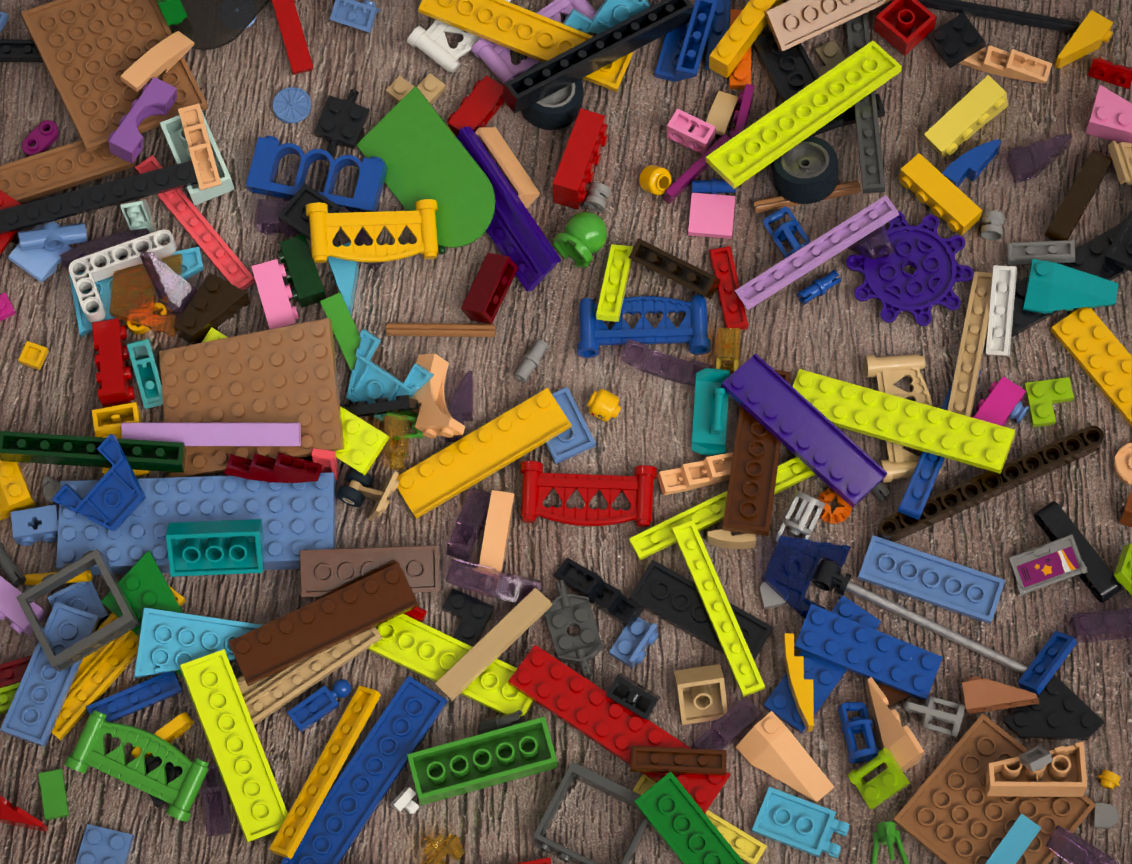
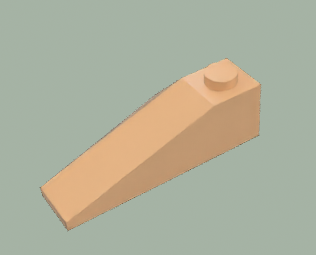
[865,677,924,772]
[735,711,834,803]

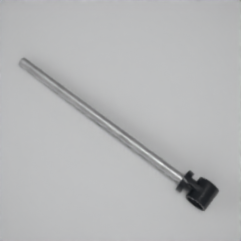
[811,560,1028,674]

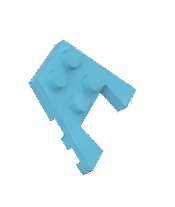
[563,0,651,34]
[346,329,434,421]

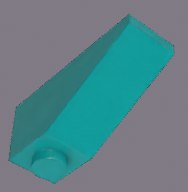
[127,337,163,409]

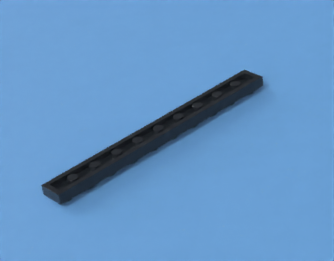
[0,161,198,235]

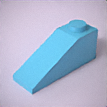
[327,242,359,315]

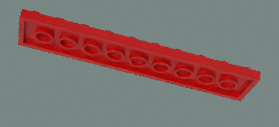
[508,645,731,813]

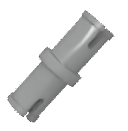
[514,339,549,383]

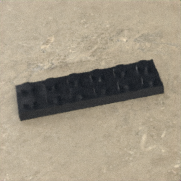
[752,31,843,136]
[629,560,773,661]

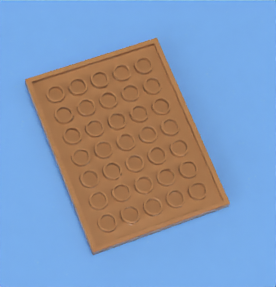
[21,0,208,153]
[159,318,344,478]

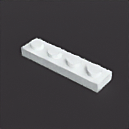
[986,265,1017,357]

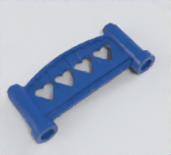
[577,295,711,358]

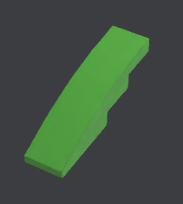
[320,292,361,372]

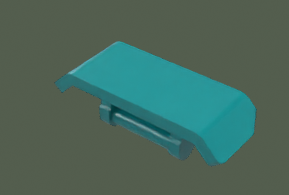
[691,368,730,456]

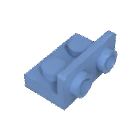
[329,0,381,33]
[609,617,659,669]

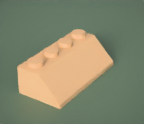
[475,127,540,209]

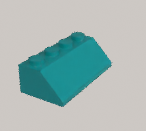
[166,519,264,577]

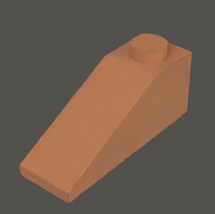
[962,676,1039,715]

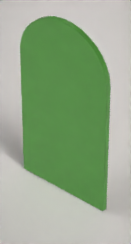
[356,86,495,248]

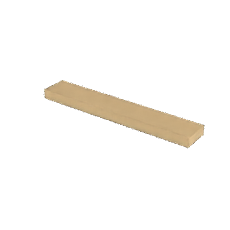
[435,588,552,701]

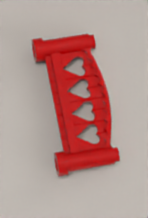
[520,461,657,527]

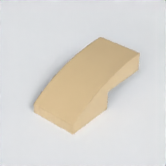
[706,91,739,136]
[707,529,756,549]

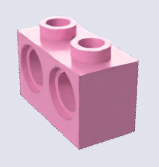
[667,109,716,155]

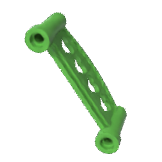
[64,710,209,822]

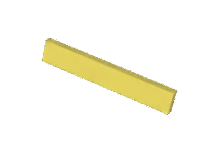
[632,774,767,864]

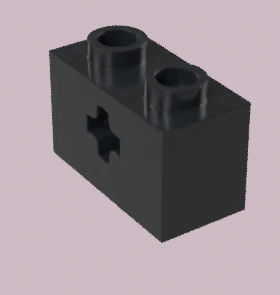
[606,673,661,720]

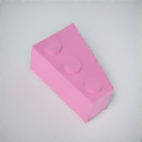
[1085,85,1132,143]
[251,259,299,329]

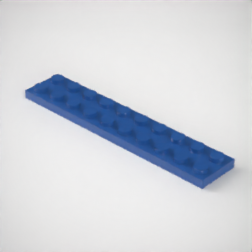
[281,676,448,864]

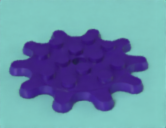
[846,211,974,326]

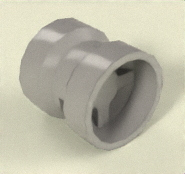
[584,182,611,212]
[980,211,1005,240]

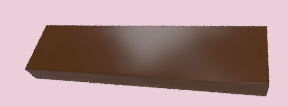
[630,746,727,776]

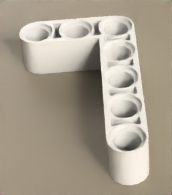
[69,229,177,323]

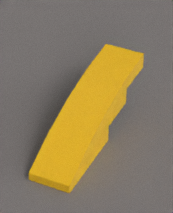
[783,633,814,732]

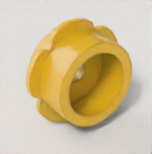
[1098,769,1121,790]

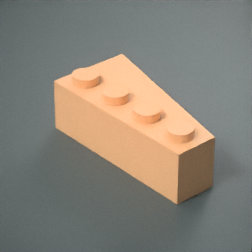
[985,741,1088,797]

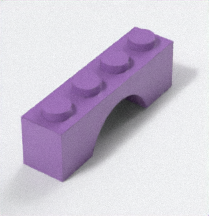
[108,77,177,164]

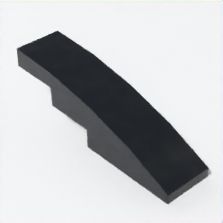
[554,558,643,628]

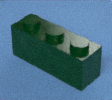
[278,235,326,308]

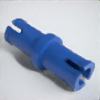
[692,178,736,195]
[797,270,841,305]

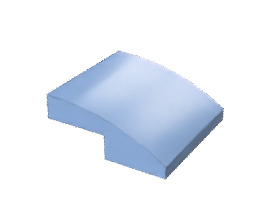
[8,225,72,283]

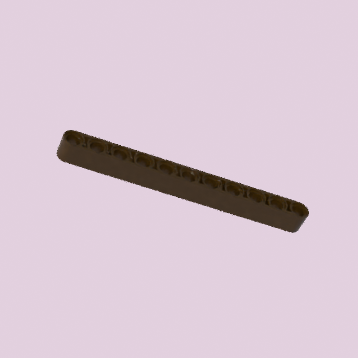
[877,425,1104,542]

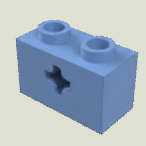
[11,505,59,546]

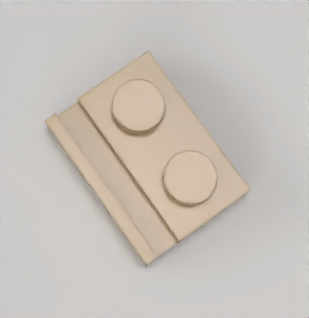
[1107,141,1132,185]

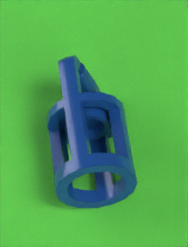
[763,207,811,258]
[838,702,880,764]

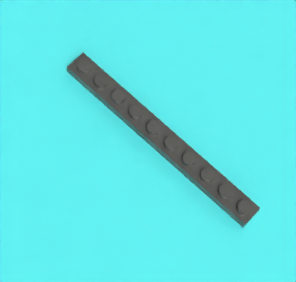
[845,12,885,193]

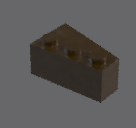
[174,273,250,344]

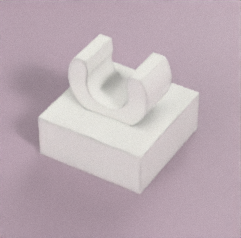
[390,787,419,814]

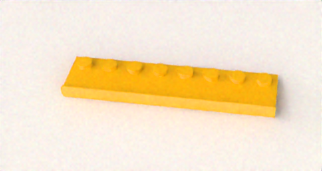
[396,388,572,519]
[51,586,186,741]

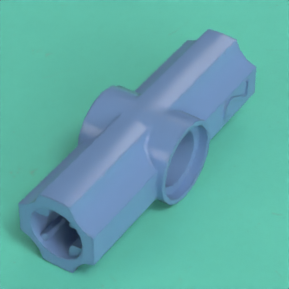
[18,222,87,252]

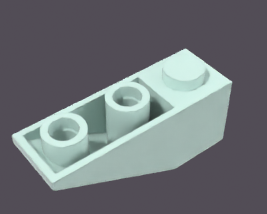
[120,199,154,236]

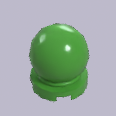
[553,211,607,269]

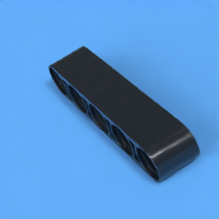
[1034,501,1122,603]

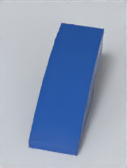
[942,139,1002,188]

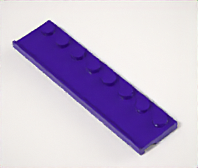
[457,126,561,291]
[721,354,887,508]

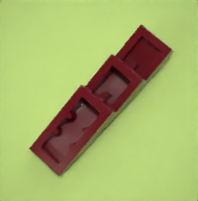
[224,452,323,483]

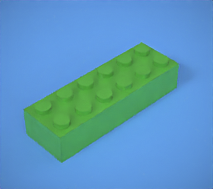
[407,717,558,806]

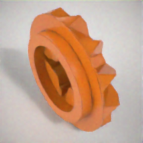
[815,488,852,524]

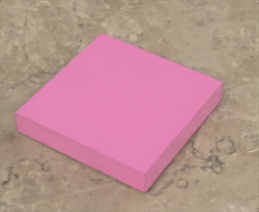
[688,193,735,239]

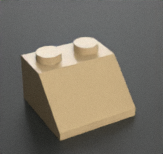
[674,664,728,725]

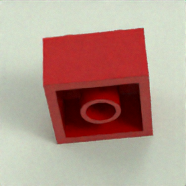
[873,0,937,56]

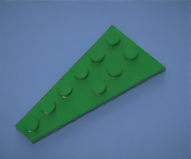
[101,550,184,679]

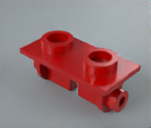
[1088,57,1132,89]

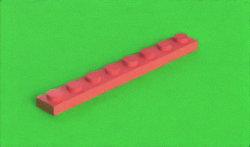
[135,155,256,290]

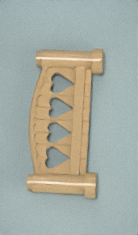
[864,354,941,483]

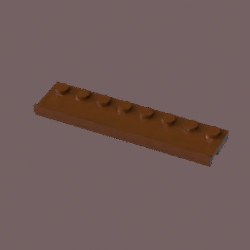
[229,562,419,686]

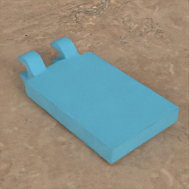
[752,787,850,859]

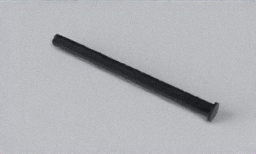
[918,0,1079,34]

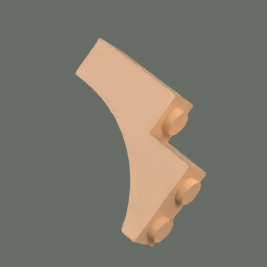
[410,353,465,438]

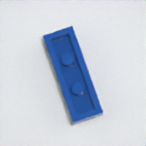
[1017,630,1077,695]

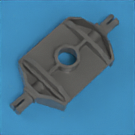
[544,580,603,678]

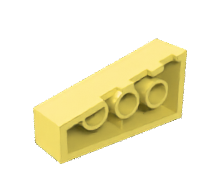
[924,75,1008,158]

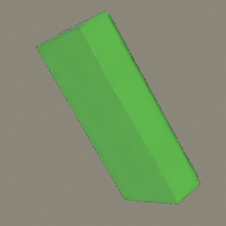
[38,769,70,821]

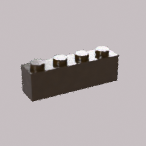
[629,238,721,300]

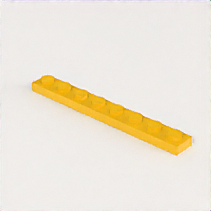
[269,685,381,859]

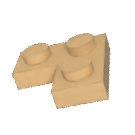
[385,73,446,105]

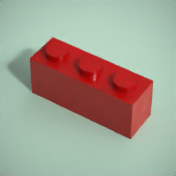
[447,75,505,137]

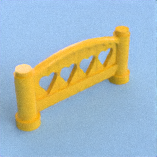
[305,199,439,263]

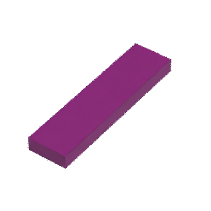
[664,134,730,204]

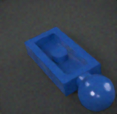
[287,679,351,733]

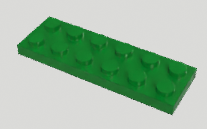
[633,771,745,864]

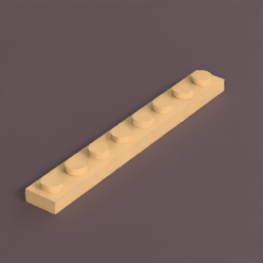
[947,271,993,417]

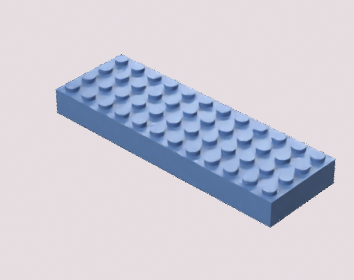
[56,472,337,576]

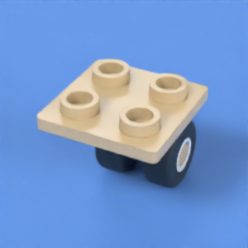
[337,468,399,521]

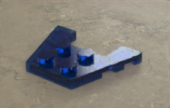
[762,536,851,619]

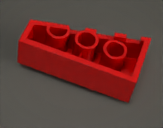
[92,318,135,408]

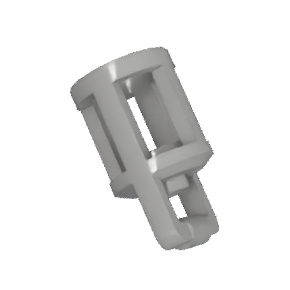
[774,490,826,552]
[903,696,965,737]

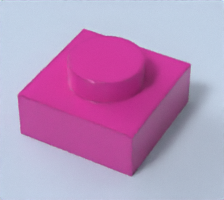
[0,292,16,321]

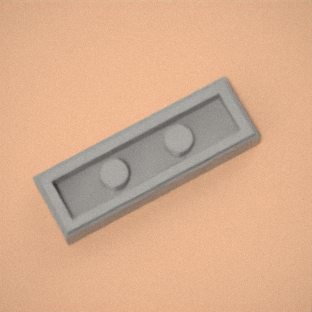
[1007,240,1075,265]

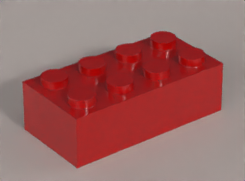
[552,108,608,210]

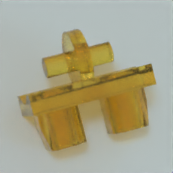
[423,834,466,864]

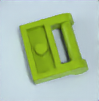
[848,747,910,810]

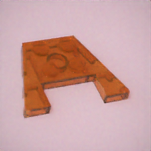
[110,254,183,337]

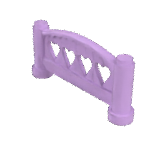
[471,0,597,85]

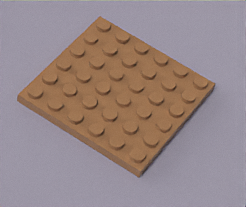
[893,713,1096,864]

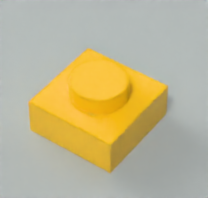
[18,341,49,370]

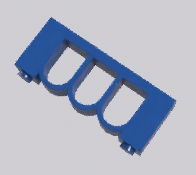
[246,136,388,213]

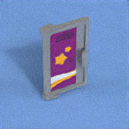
[1009,534,1088,596]

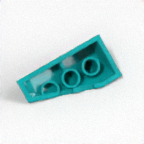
[1023,259,1118,314]

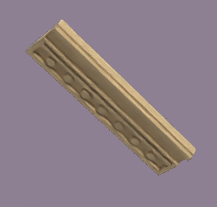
[236,627,382,725]

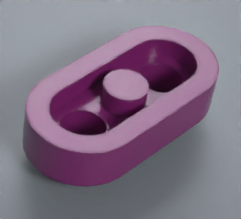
[22,120,60,157]

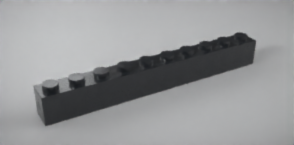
[502,0,693,114]

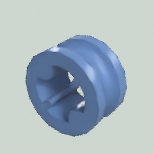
[1009,401,1030,424]

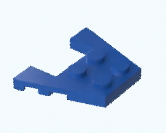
[52,434,146,531]

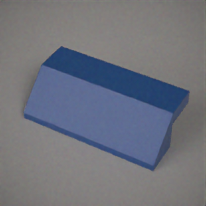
[655,0,718,82]

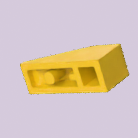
[1054,10,1114,69]

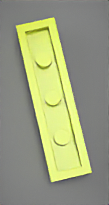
[596,244,633,322]

